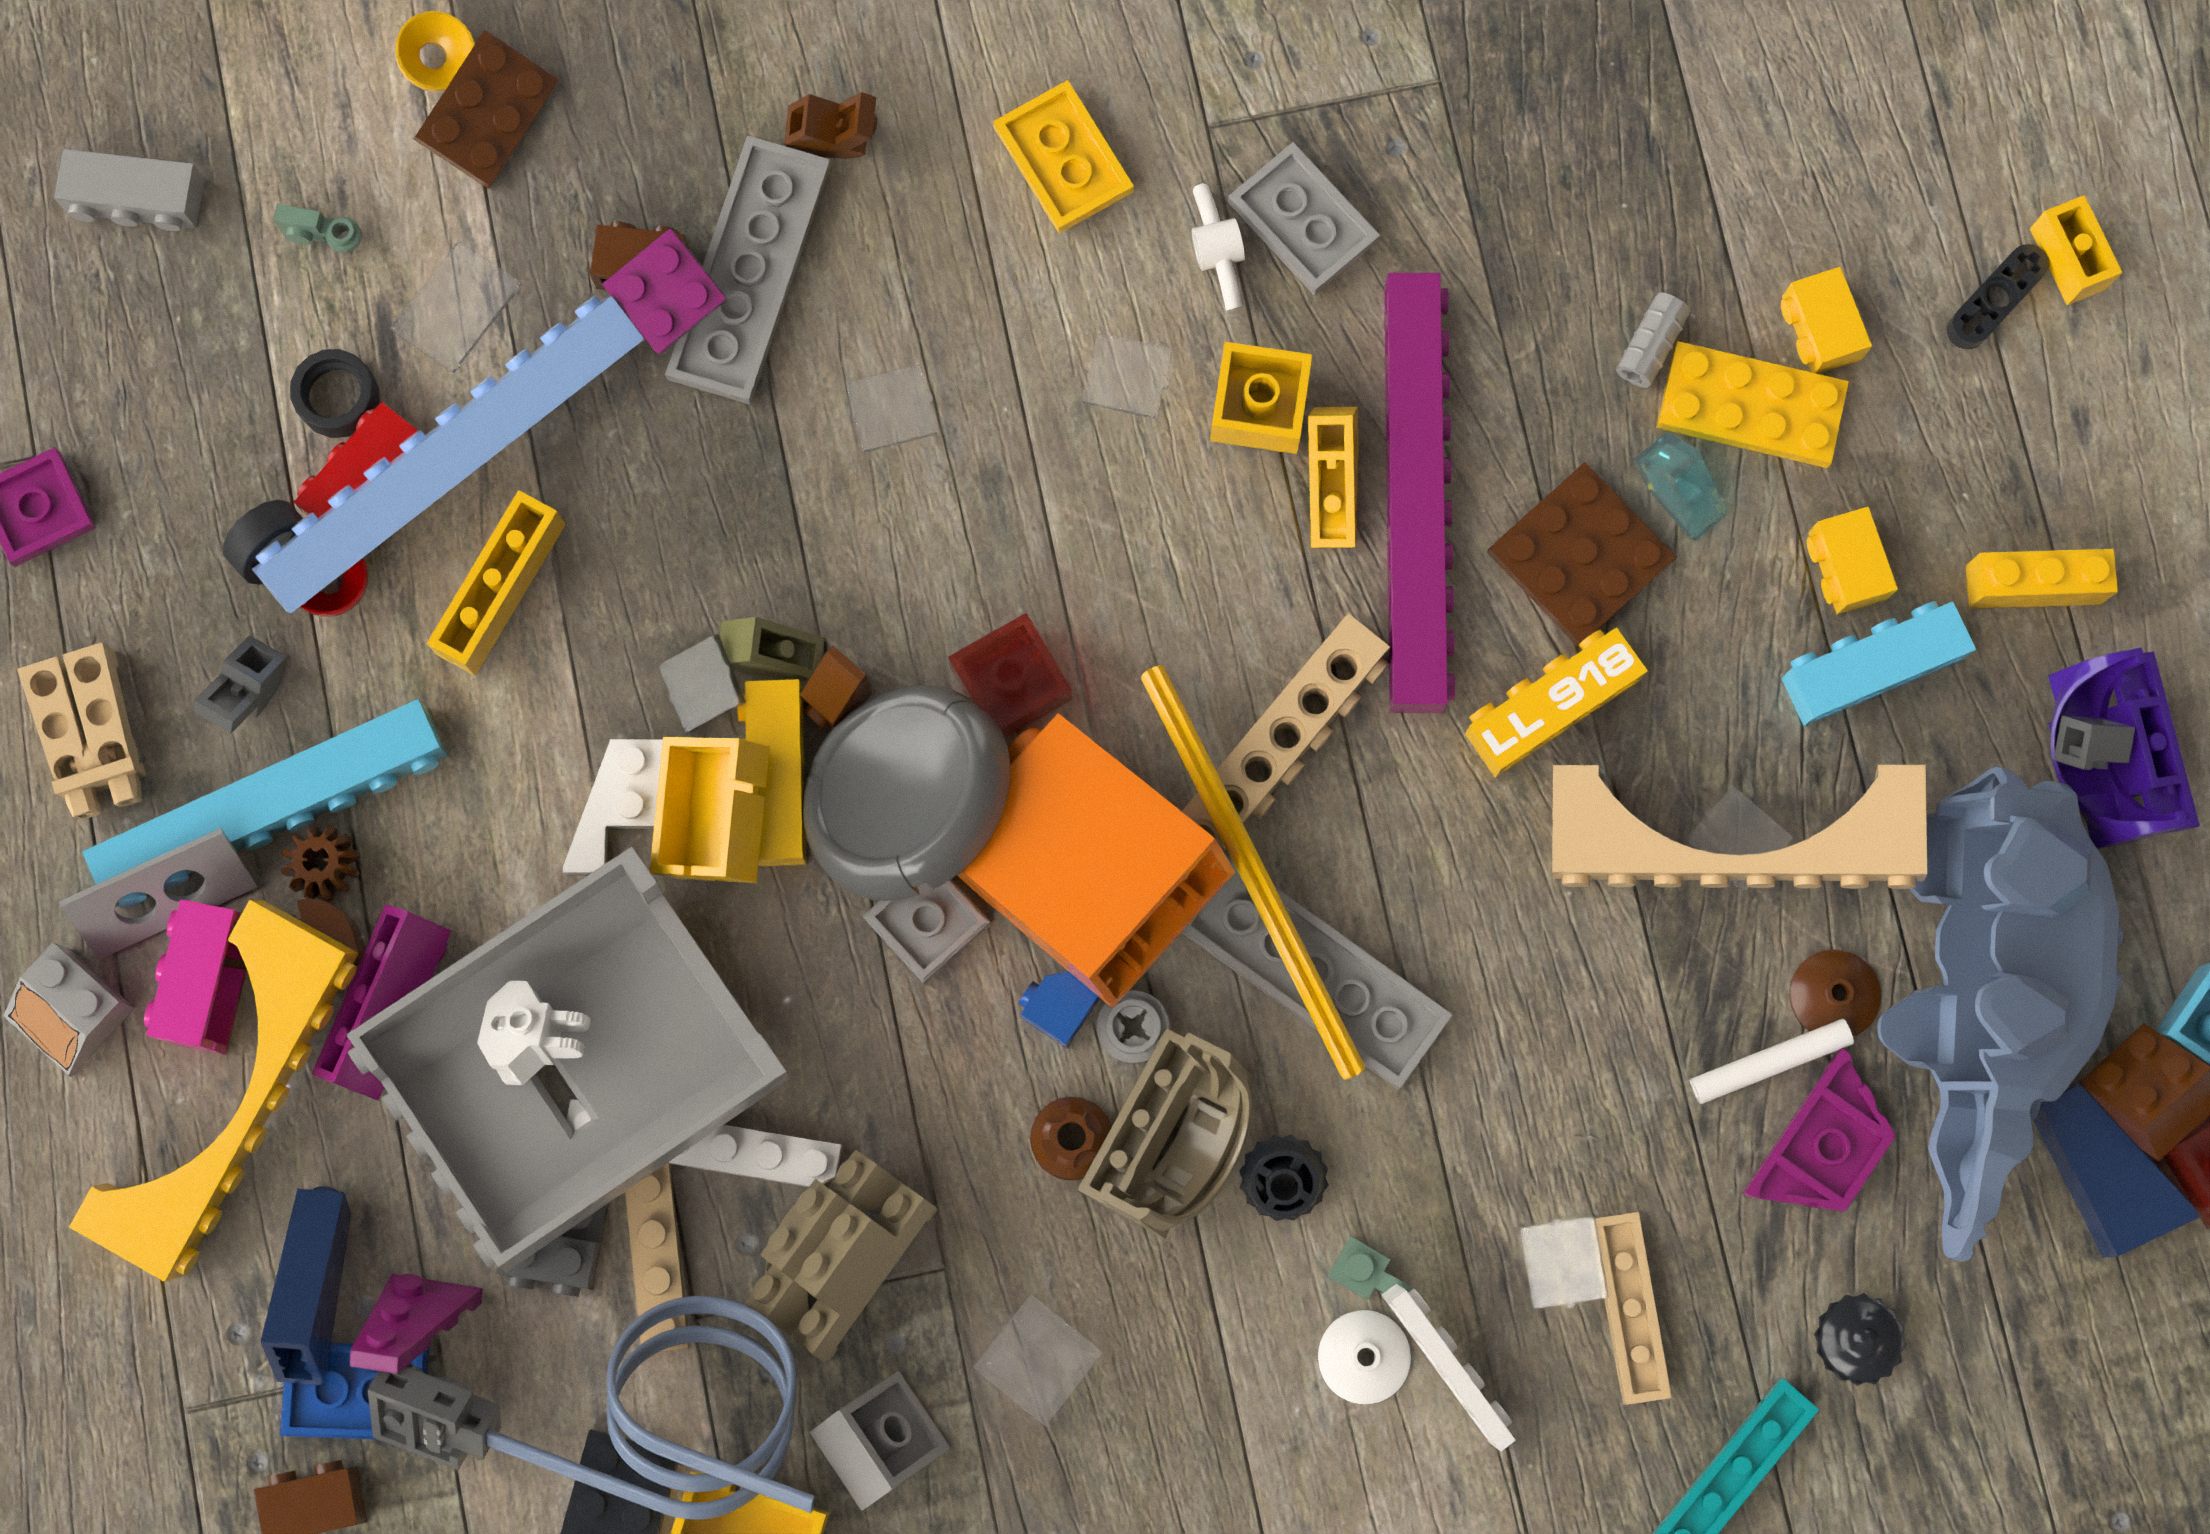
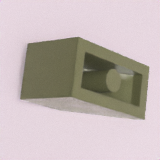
[716,617,825,681]

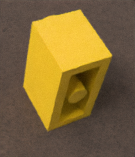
[2030,195,2123,306]
[1781,267,1872,374]
[1807,507,1898,615]

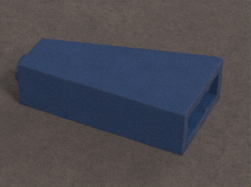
[2033,1085,2200,1258]
[261,1186,351,1385]

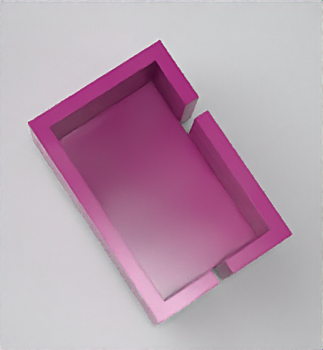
[144,899,247,1055]

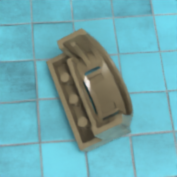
[1077,1028,1253,1239]

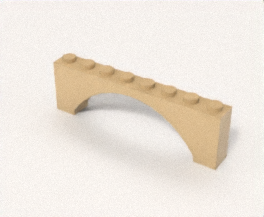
[1552,765,1927,889]

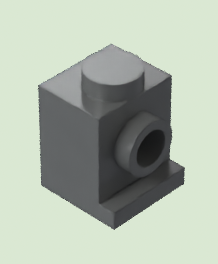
[2054,716,2135,770]

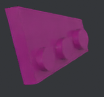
[350,1274,483,1374]

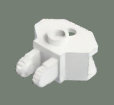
[477,981,591,1085]

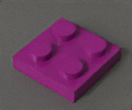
[602,229,728,354]
[0,447,96,567]

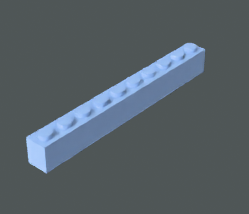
[252,295,644,613]

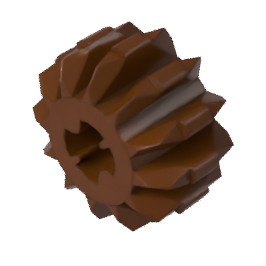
[281,825,360,901]

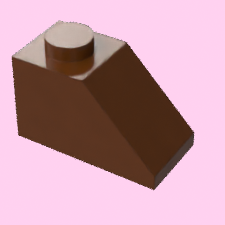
[800,646,872,729]

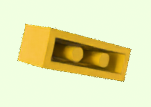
[1965,549,2118,609]

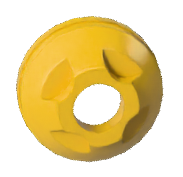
[395,11,475,92]

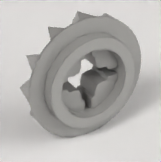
[1097,990,1170,1064]

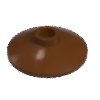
[1789,950,1881,1037]

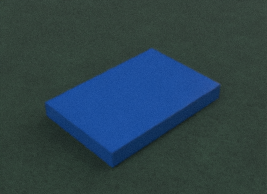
[280,1343,430,1439]

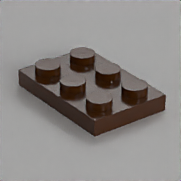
[413,30,559,189]

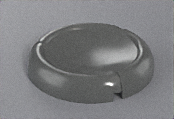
[802,685,1010,901]

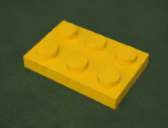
[993,80,1134,234]

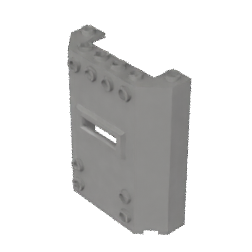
[346,847,790,1273]

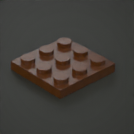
[1487,462,1677,648]

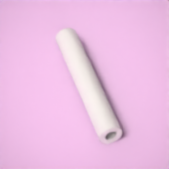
[1690,1019,1854,1104]

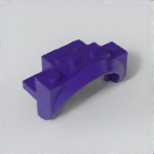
[2048,647,2200,849]

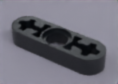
[1947,244,2049,349]

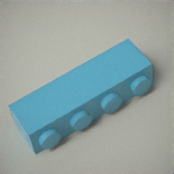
[1781,601,1976,726]

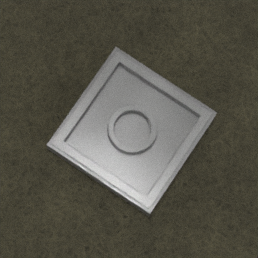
[862,879,991,984]

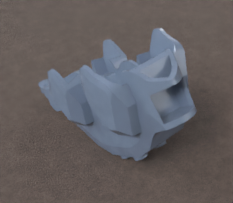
[1877,766,2123,1261]

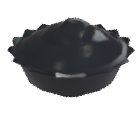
[1239,1134,1329,1221]
[1814,1293,1907,1386]

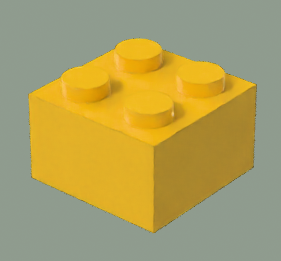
[1210,341,1312,454]

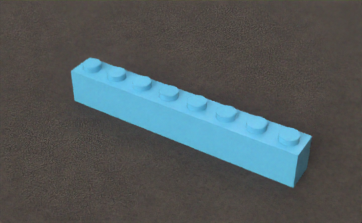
[82,699,448,908]

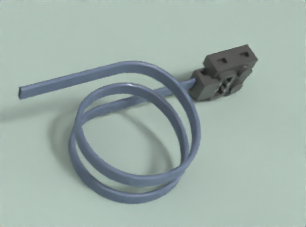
[368,1296,815,1520]

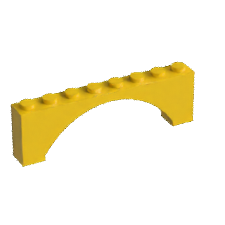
[69,900,359,1282]

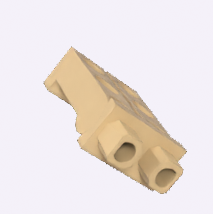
[17,642,147,820]

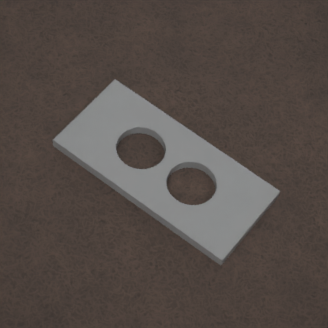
[59,828,258,960]

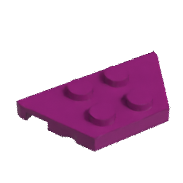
[1742,1048,1896,1212]

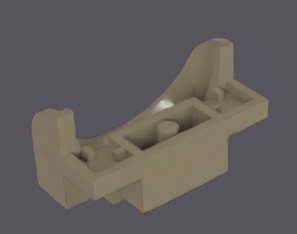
[745,1149,938,1363]

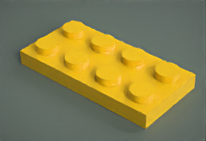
[1656,341,1849,468]

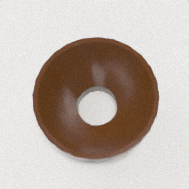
[1030,1097,1112,1181]

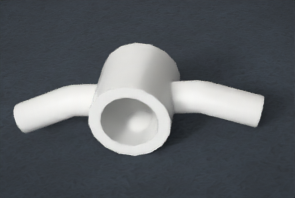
[1191,183,1245,310]

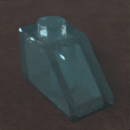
[1634,432,1728,541]

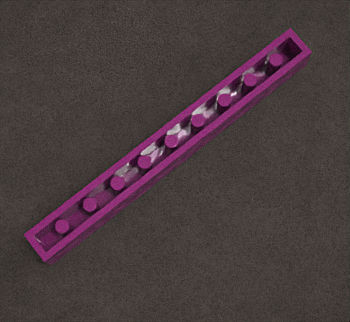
[1384,273,1455,713]

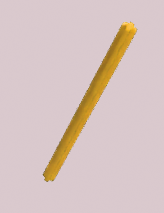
[1141,665,1365,1079]

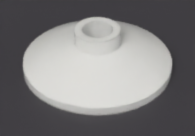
[1318,1310,1411,1404]

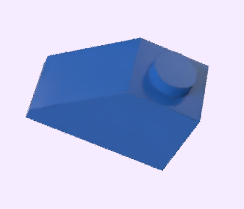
[1018,971,1100,1049]

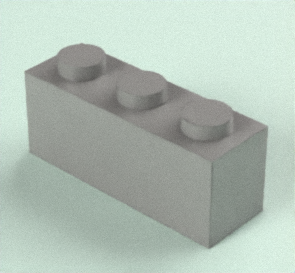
[54,149,205,232]

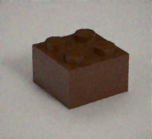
[2078,1023,2210,1161]

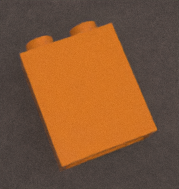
[957,713,1235,1009]

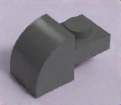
[193,635,287,733]

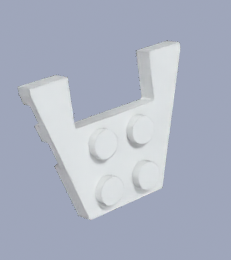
[563,739,663,875]

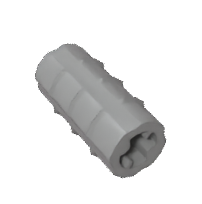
[1616,293,1691,388]

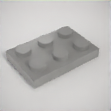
[1227,142,1380,296]

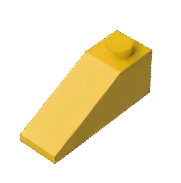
[1308,407,1359,548]

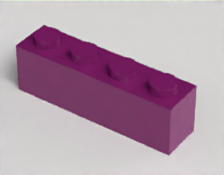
[312,904,452,1101]

